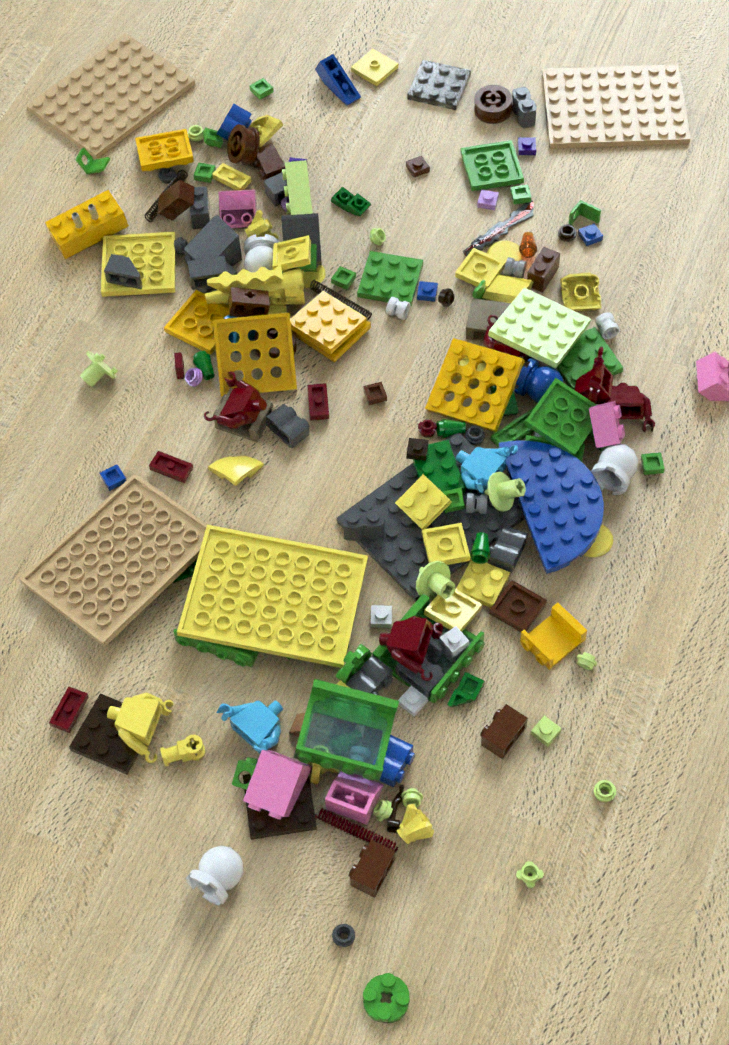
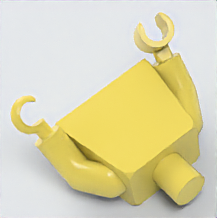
[107,693,174,763]

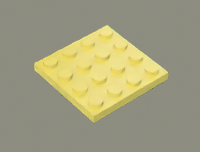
[101,232,176,297]

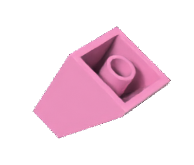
[243,750,312,820]

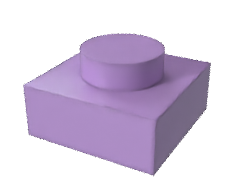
[477,189,499,210]

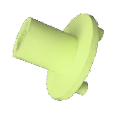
[80,351,118,387]
[485,472,526,512]
[416,561,456,600]

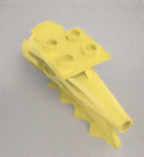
[205,264,305,315]

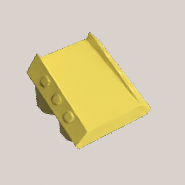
[250,115,283,148]
[560,273,602,312]
[482,274,533,303]

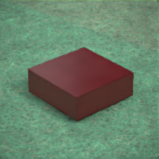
[174,352,185,379]

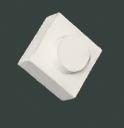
[371,605,392,628]
[398,686,428,716]

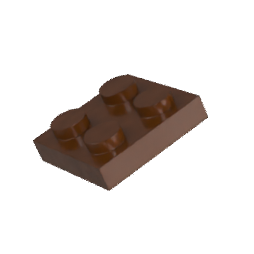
[489,580,547,632]

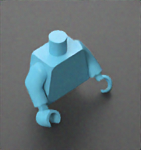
[456,445,518,494]
[216,700,283,754]

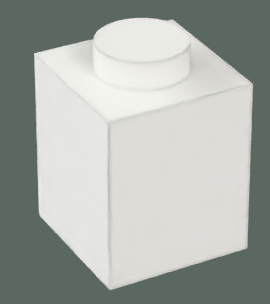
[439,626,469,664]

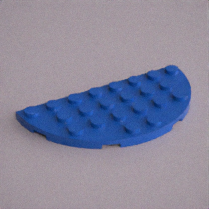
[498,440,604,574]

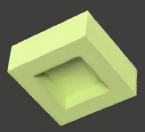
[531,716,562,747]

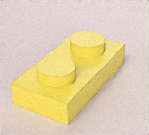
[212,163,252,190]

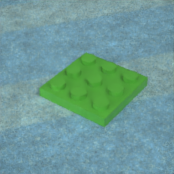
[460,140,524,191]
[357,251,423,306]
[556,327,623,390]
[524,378,596,456]

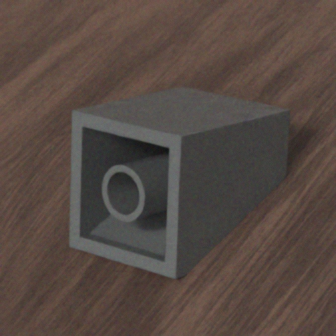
[281,213,322,269]
[184,215,242,267]

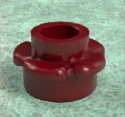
[418,419,437,438]

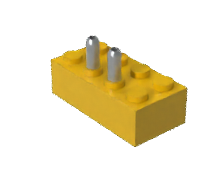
[45,190,129,259]

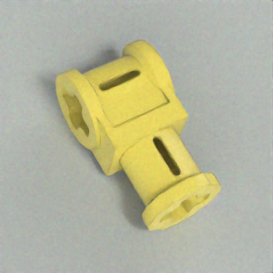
[160,735,206,767]

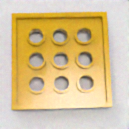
[213,312,297,397]
[425,338,525,432]

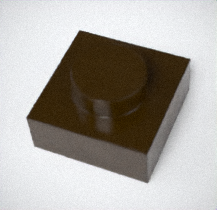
[406,438,429,461]

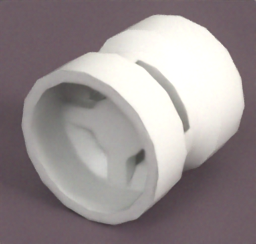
[386,297,411,320]
[595,313,620,339]

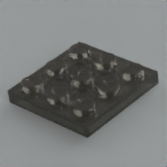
[407,60,471,110]

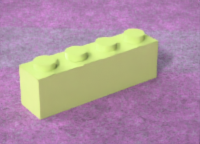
[282,160,313,215]

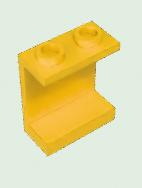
[520,603,587,670]

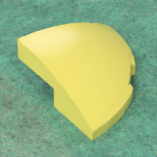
[208,456,264,486]

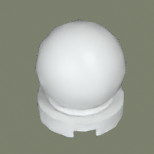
[244,234,279,273]
[591,444,638,495]
[186,846,243,906]

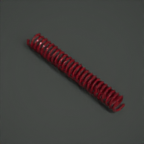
[315,808,398,853]

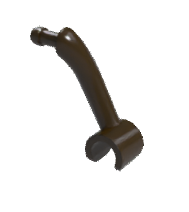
[387,785,405,833]

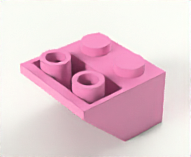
[218,190,257,228]
[696,352,729,401]
[589,401,625,448]
[325,771,384,825]

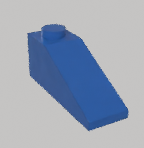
[315,54,361,106]

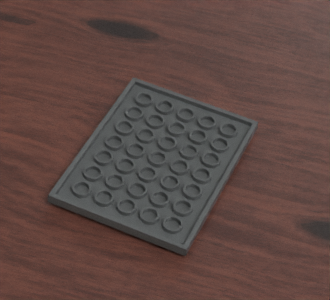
[337,433,525,602]

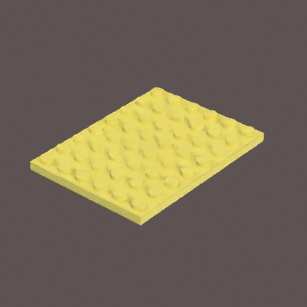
[177,525,368,668]

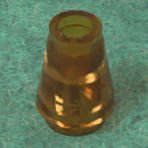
[519,232,537,258]

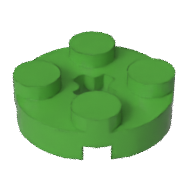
[336,644,372,684]
[363,973,410,1023]

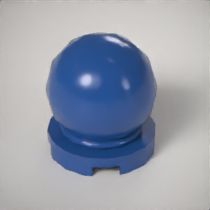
[514,358,564,403]

